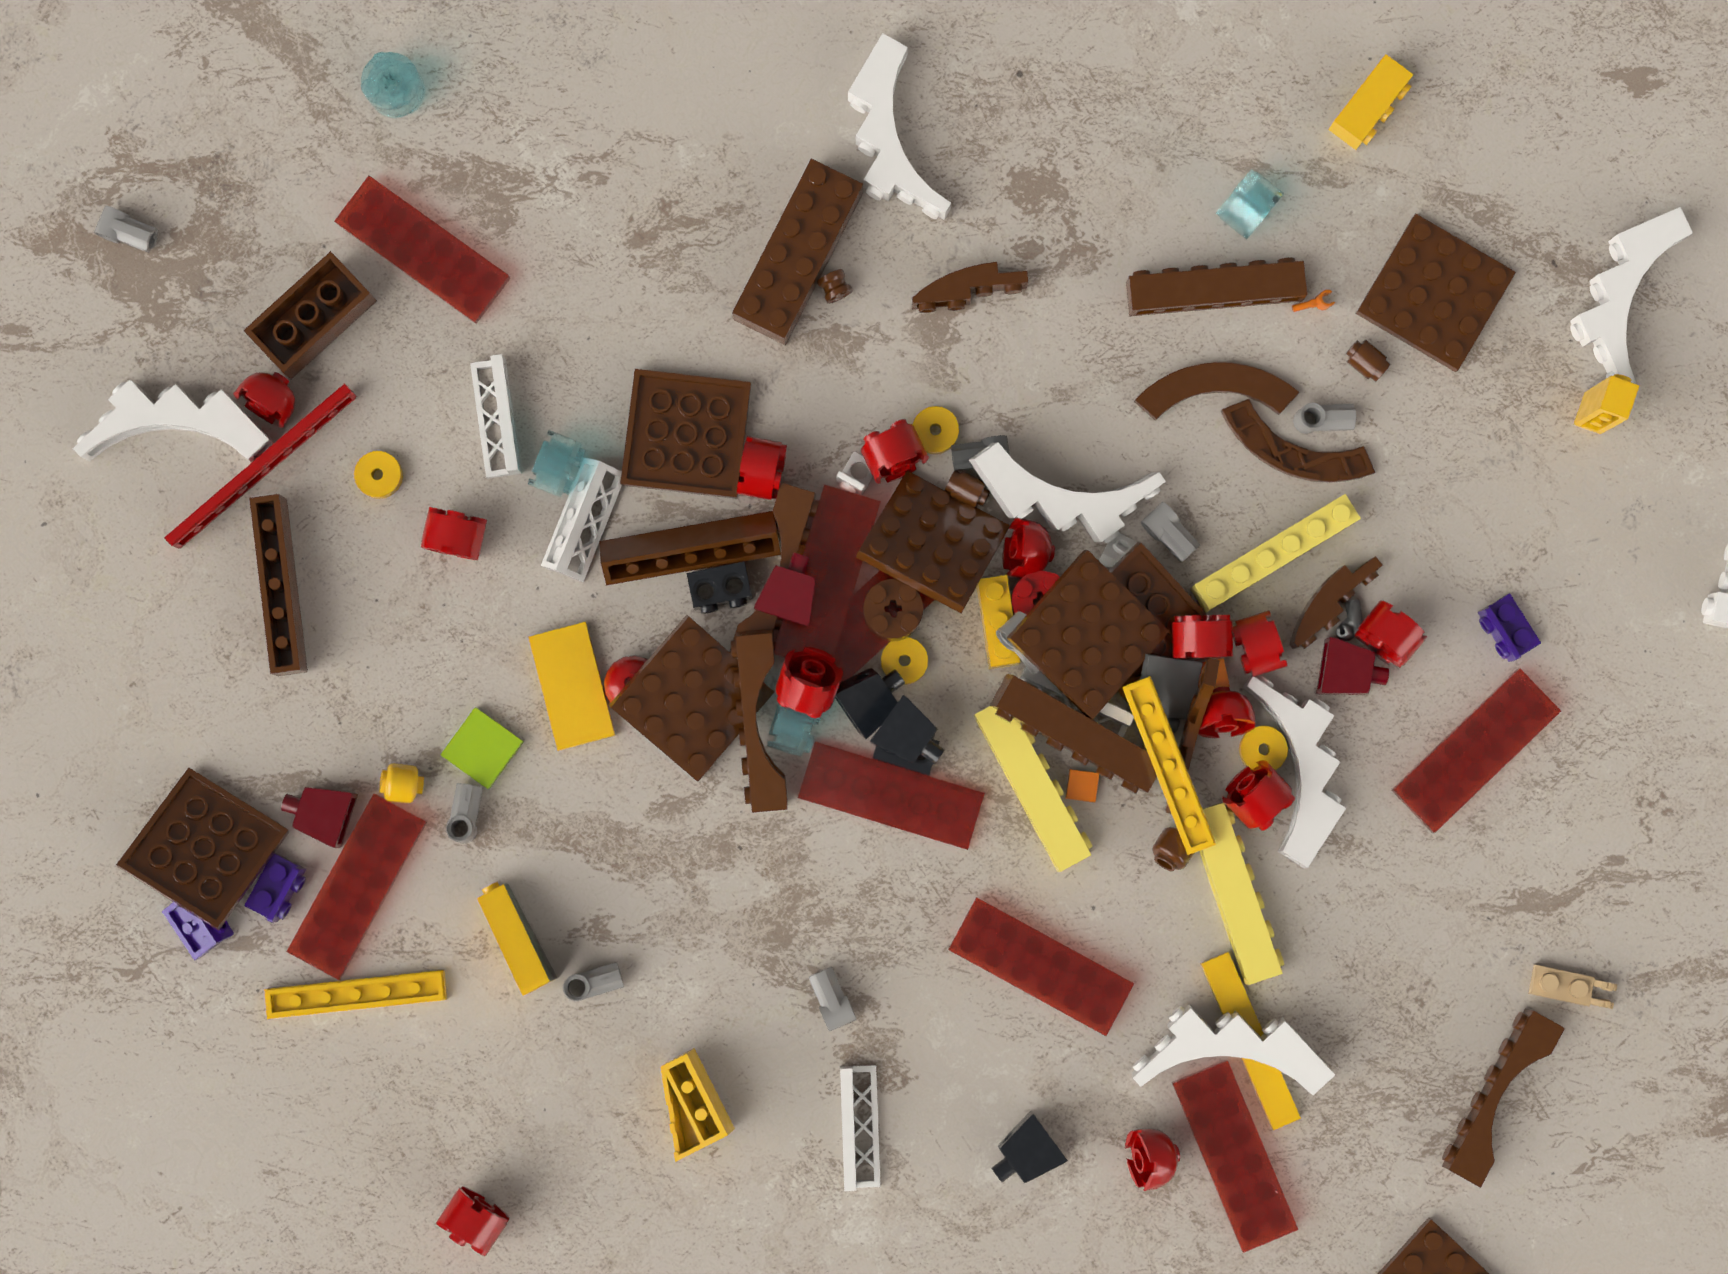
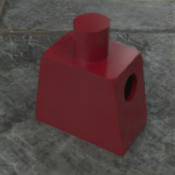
[754,552,816,627]
[1316,637,1389,695]
[281,787,358,848]

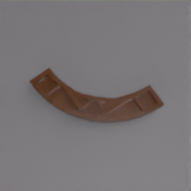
[1134,362,1299,421]
[1221,399,1376,483]
[1165,658,1220,814]

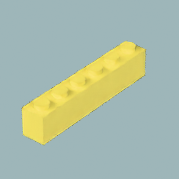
[1190,494,1361,613]
[974,706,1093,872]
[1199,803,1284,985]

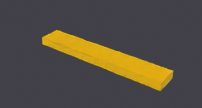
[1122,676,1216,855]
[1200,952,1301,1130]
[264,970,447,1019]

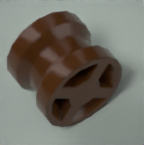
[817,269,853,304]

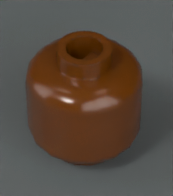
[1152,827,1194,872]

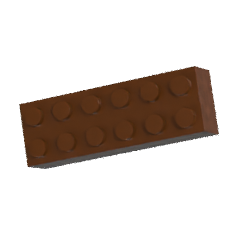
[732,158,863,346]

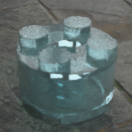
[361,52,425,119]
[1216,169,1284,240]
[528,430,586,498]
[766,703,821,757]

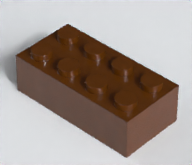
[243,251,377,379]

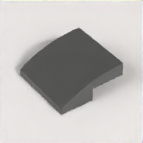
[1140,654,1203,719]

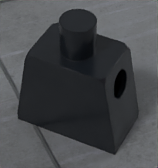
[835,668,905,739]
[870,695,945,764]
[991,1111,1068,1183]

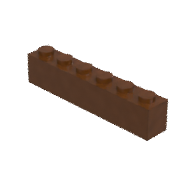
[1126,257,1307,317]
[249,494,308,676]
[599,511,781,586]
[990,674,1157,794]

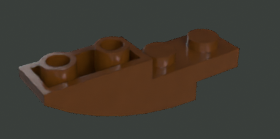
[912,262,1028,313]
[1289,556,1383,649]

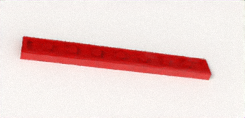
[164,383,357,549]

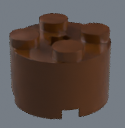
[863,579,923,641]

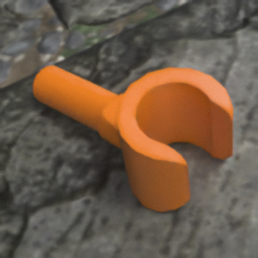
[1292,290,1335,312]

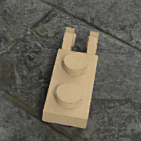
[1528,965,1617,1009]

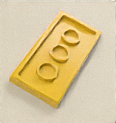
[528,622,616,751]

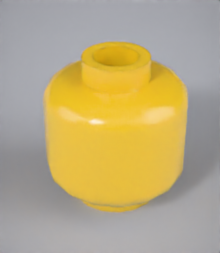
[379,763,424,803]

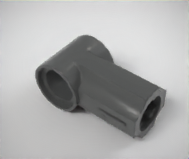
[951,435,1010,471]

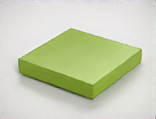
[440,707,524,790]

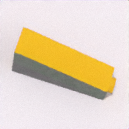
[477,881,557,996]

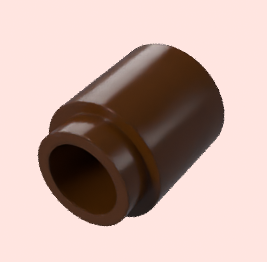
[1346,339,1391,382]
[945,470,990,508]

